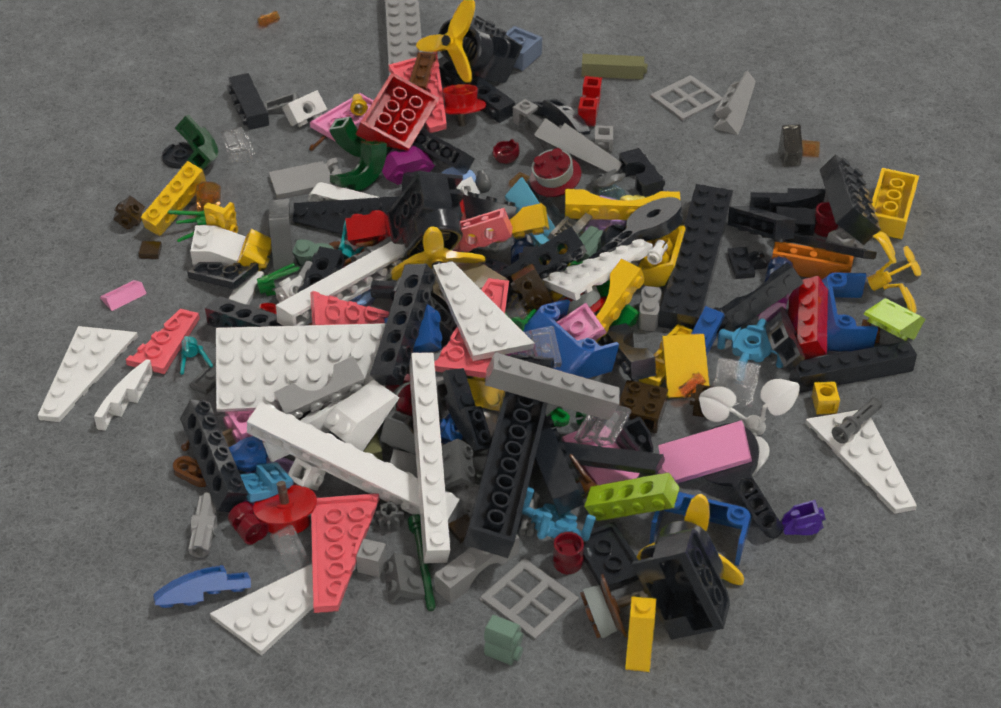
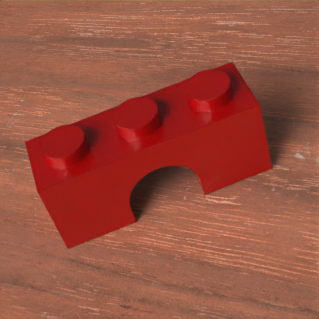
[578,76,602,127]

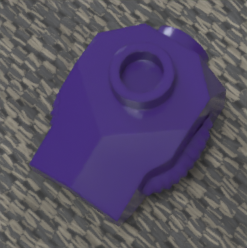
[781,500,826,535]

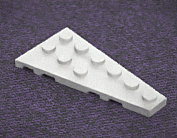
[542,239,653,300]
[432,261,534,361]
[805,410,917,514]

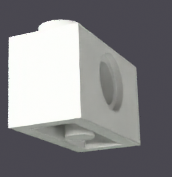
[282,90,327,127]

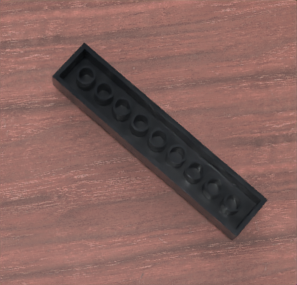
[658,184,733,330]
[463,391,548,558]

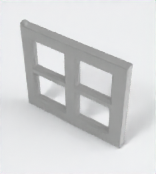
[650,75,723,121]
[479,558,579,640]

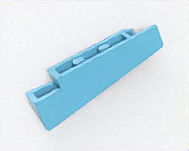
[505,177,555,247]

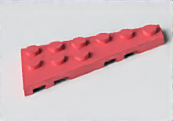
[389,52,447,133]
[434,278,509,378]
[311,493,379,613]

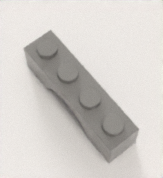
[274,356,365,419]
[434,535,519,604]

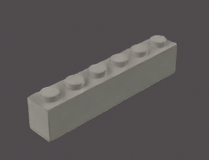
[485,352,619,420]

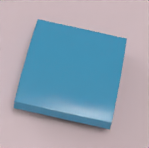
[241,462,294,502]

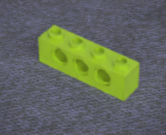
[584,473,679,521]

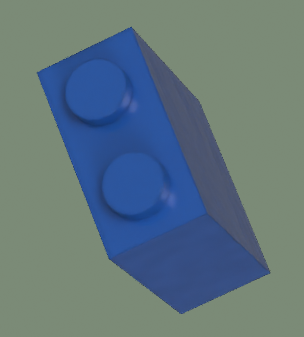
[384,304,442,359]

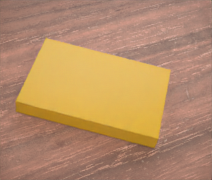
[662,334,709,398]

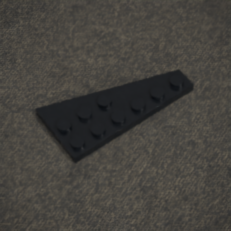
[293,196,400,237]

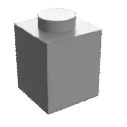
[356,539,387,577]

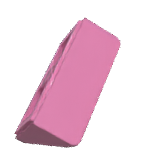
[100,280,147,311]

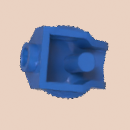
[439,413,463,444]
[229,436,269,473]

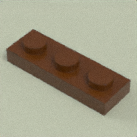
[409,52,436,91]

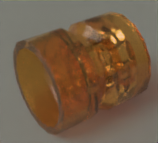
[196,182,221,211]

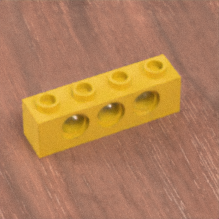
[141,161,206,236]

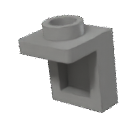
[513,99,538,126]

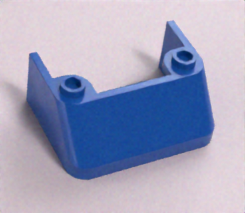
[822,273,878,351]
[523,299,619,379]
[649,492,752,566]

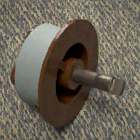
[580,574,648,639]

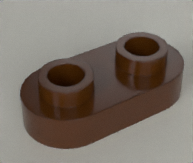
[173,456,207,487]

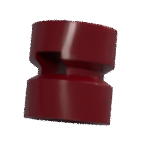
[814,202,838,237]
[228,502,270,545]
[553,532,584,574]

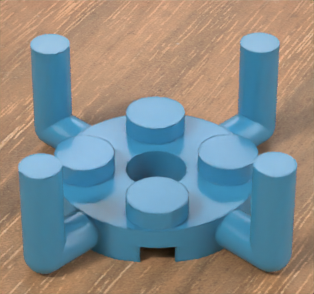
[717,319,784,379]
[522,487,596,542]

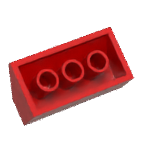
[788,276,828,360]

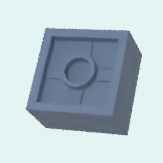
[506,26,542,71]

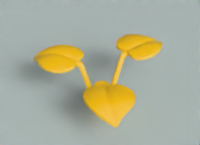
[867,232,921,313]

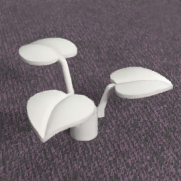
[699,379,800,476]

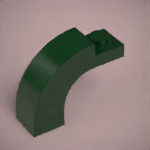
[175,115,218,171]
[329,116,392,157]
[330,140,387,191]

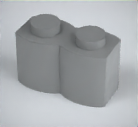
[638,286,661,331]

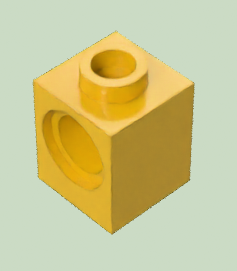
[812,382,840,414]

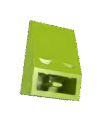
[863,298,925,341]

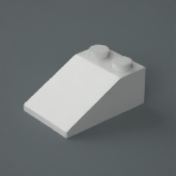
[190,225,246,267]
[323,380,400,451]

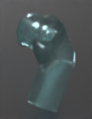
[598,184,626,200]

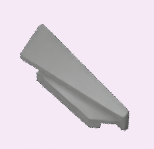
[713,71,756,135]
[534,118,623,172]

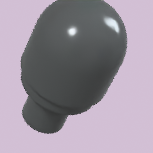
[476,170,492,192]

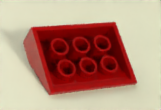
[356,72,440,151]

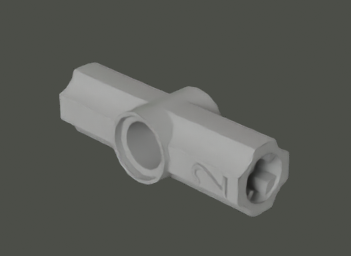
[189,493,217,558]

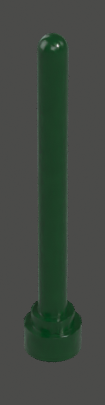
[407,514,436,611]

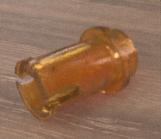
[257,11,280,27]
[678,372,706,398]

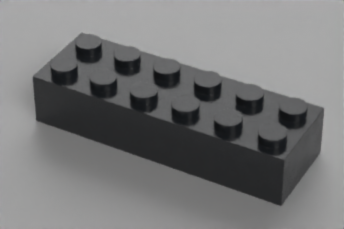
[820,154,881,245]

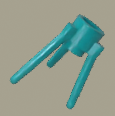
[338,220,364,265]
[180,336,213,375]

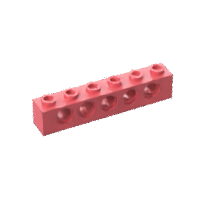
[452,208,513,253]

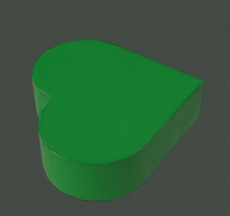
[546,407,570,427]

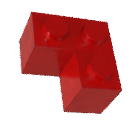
[345,210,391,246]

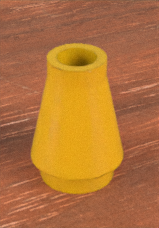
[350,94,368,116]

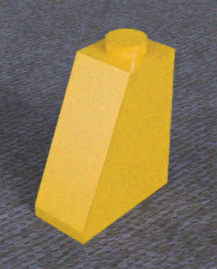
[625,597,656,672]

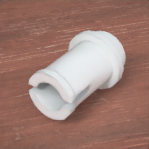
[647,240,668,265]

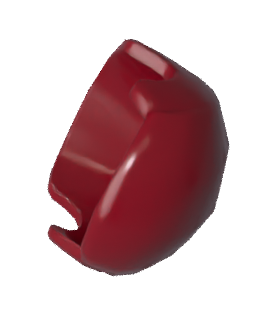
[492,139,520,164]

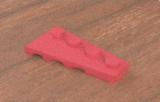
[310,291,390,325]
[126,309,200,374]

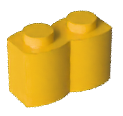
[237,228,272,271]

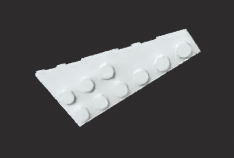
[38,326,138,422]
[210,562,357,656]

